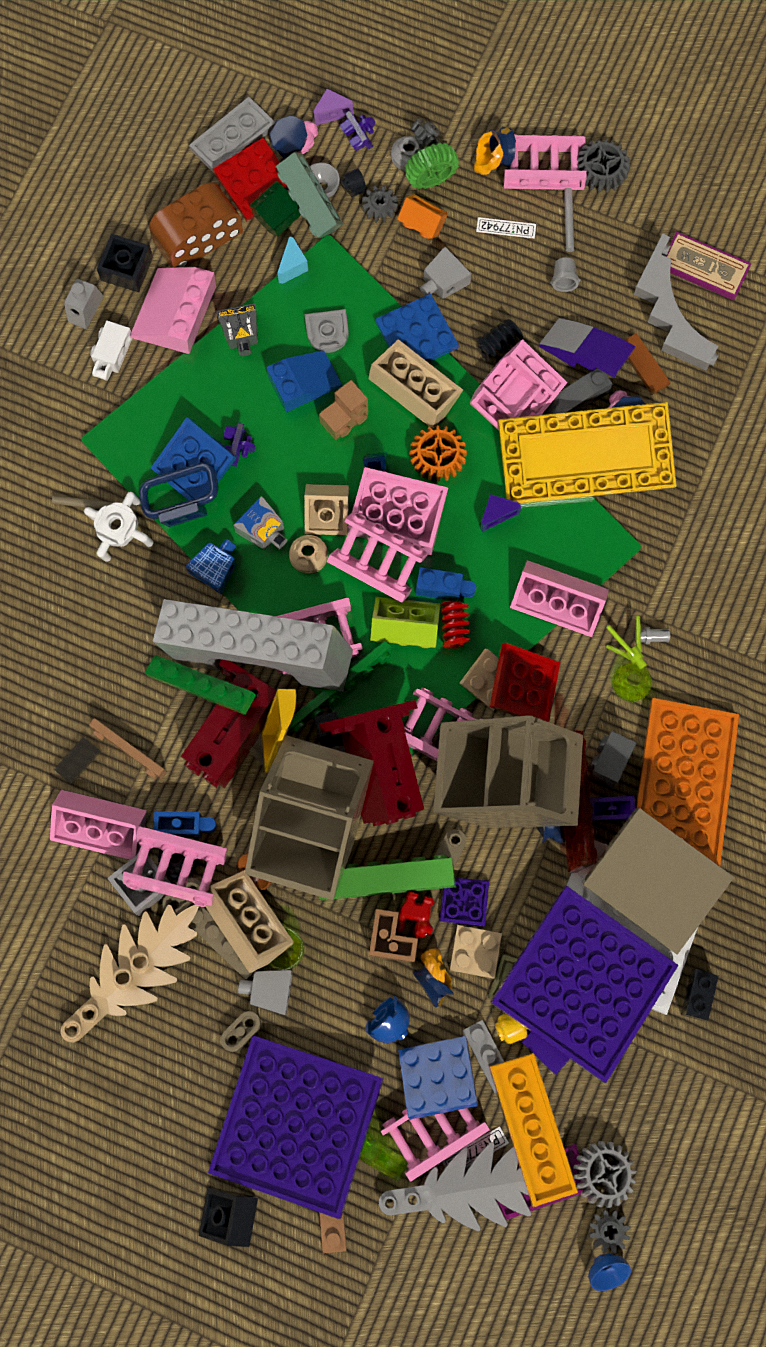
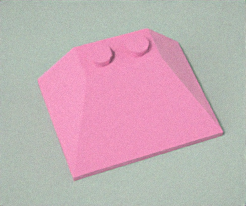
[470,340,567,430]

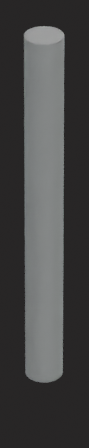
[564,188,574,252]

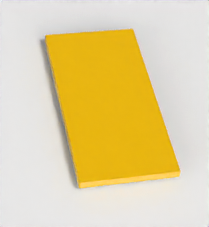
[498,402,676,504]

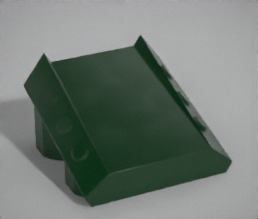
[249,181,301,237]

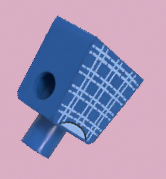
[185,539,236,594]

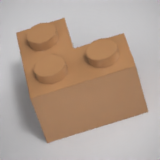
[319,380,368,440]
[369,909,418,963]

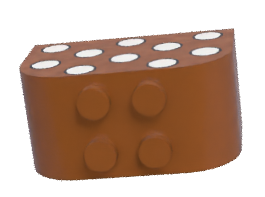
[149,182,243,268]

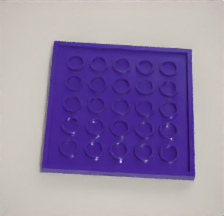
[490,886,679,1083]
[208,1036,384,1219]

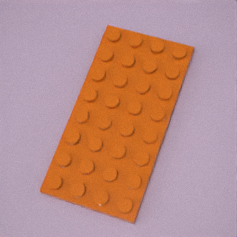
[635,698,739,866]

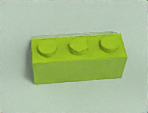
[370,597,440,648]

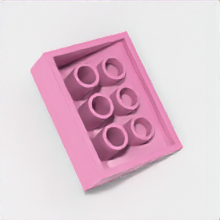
[130,267,216,354]
[348,467,448,555]

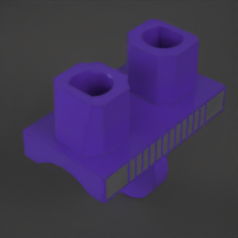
[340,111,375,151]
[224,423,256,467]

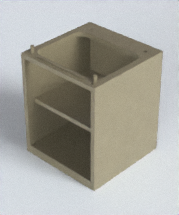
[433,716,583,828]
[245,735,374,900]
[581,808,734,955]

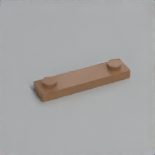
[89,718,167,780]

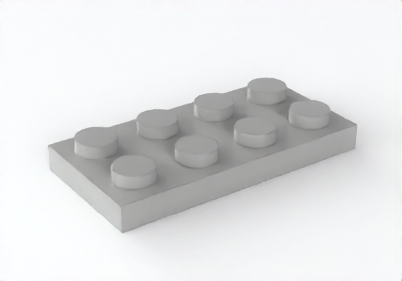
[189,97,276,172]

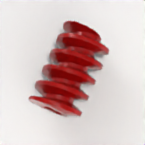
[441,601,470,649]

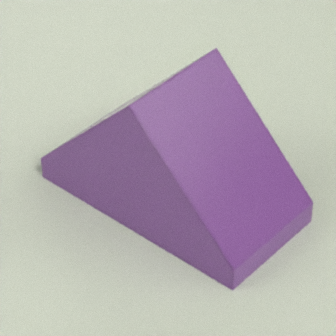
[313,89,353,125]

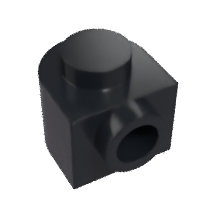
[340,168,366,198]

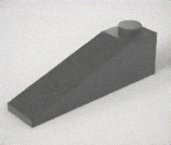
[542,369,612,415]

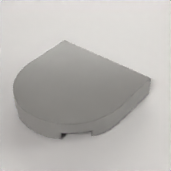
[305,309,349,353]

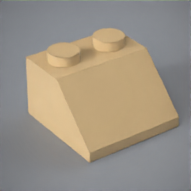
[304,484,349,535]

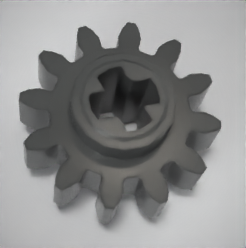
[411,118,444,147]
[362,186,398,223]
[588,1209,631,1254]

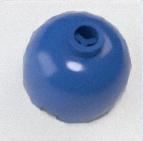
[365,996,410,1044]

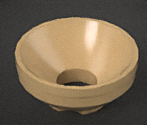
[289,535,328,574]

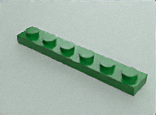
[288,641,392,735]
[144,655,256,715]

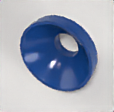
[588,1253,631,1291]

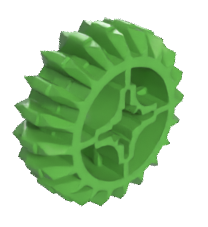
[405,143,459,189]

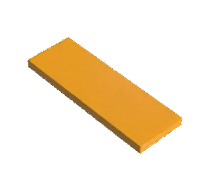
[489,1053,578,1207]

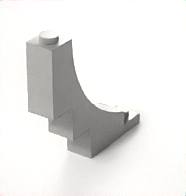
[634,234,719,371]

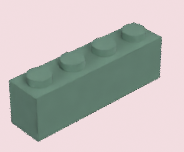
[276,152,344,238]

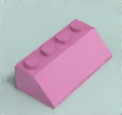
[510,560,609,637]
[50,790,147,860]

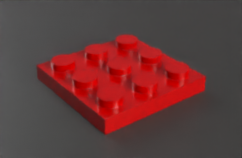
[213,138,289,222]
[489,643,561,722]

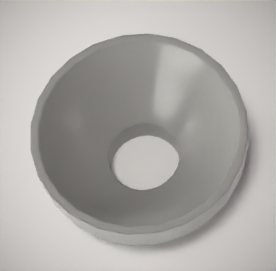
[391,136,425,171]
[310,163,340,197]

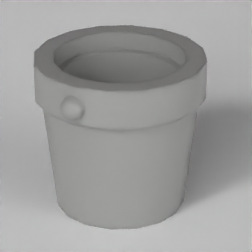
[550,258,581,292]

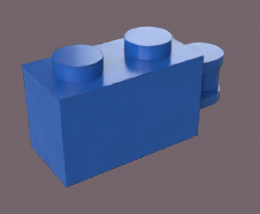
[416,567,476,602]
[153,811,217,838]

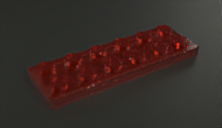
[564,730,597,873]

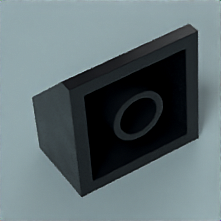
[198,1187,258,1247]

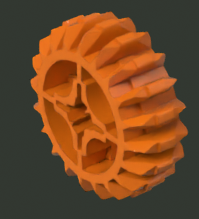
[410,425,467,482]

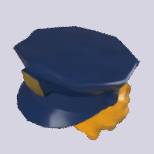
[474,126,516,175]
[413,948,454,1008]

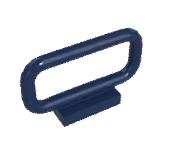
[139,462,218,527]

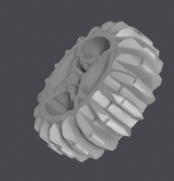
[573,1141,637,1208]

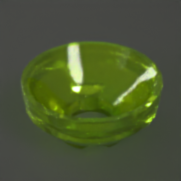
[612,662,652,702]
[269,928,305,970]

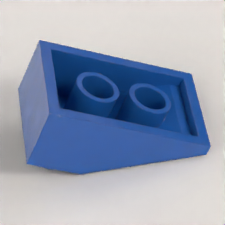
[266,350,342,412]

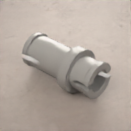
[635,627,670,644]

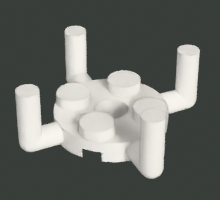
[84,492,153,562]

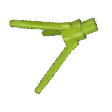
[606,616,647,670]

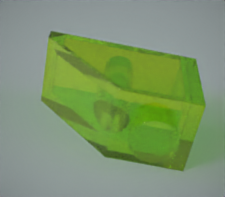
[359,1134,408,1181]

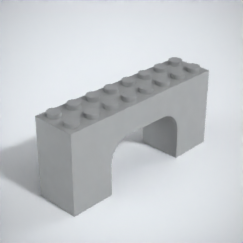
[153,599,353,692]

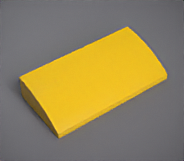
[261,689,296,773]

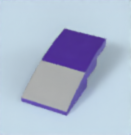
[538,318,635,378]

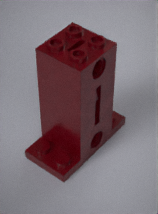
[181,659,300,789]
[319,700,424,826]

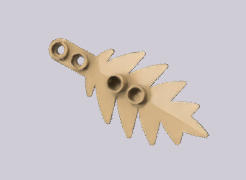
[61,905,199,1043]

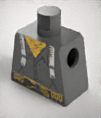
[216,304,258,356]

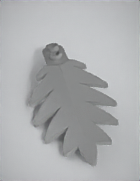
[379,1142,531,1231]

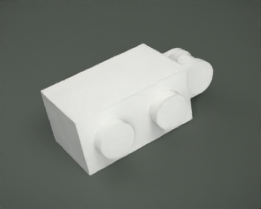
[91,321,133,381]

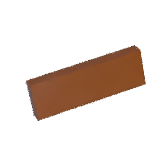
[624,333,670,395]

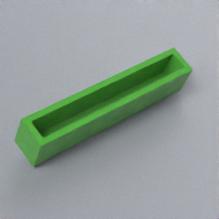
[319,855,456,901]

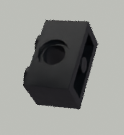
[681,969,719,1021]

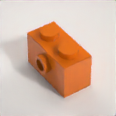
[397,194,448,239]

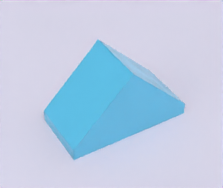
[278,237,308,284]

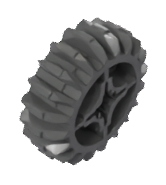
[577,138,630,192]

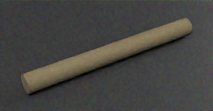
[52,495,137,514]

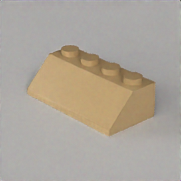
[368,340,463,429]
[205,870,294,973]

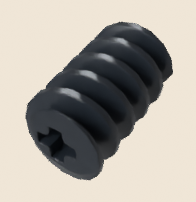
[476,319,524,362]

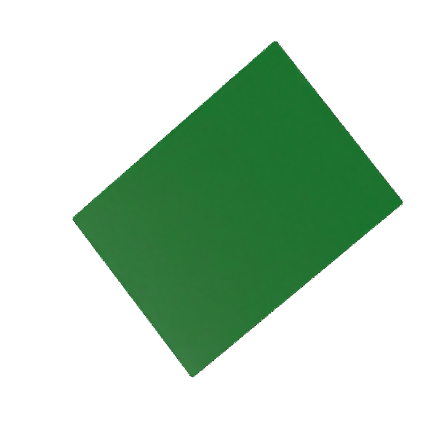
[81,235,641,758]

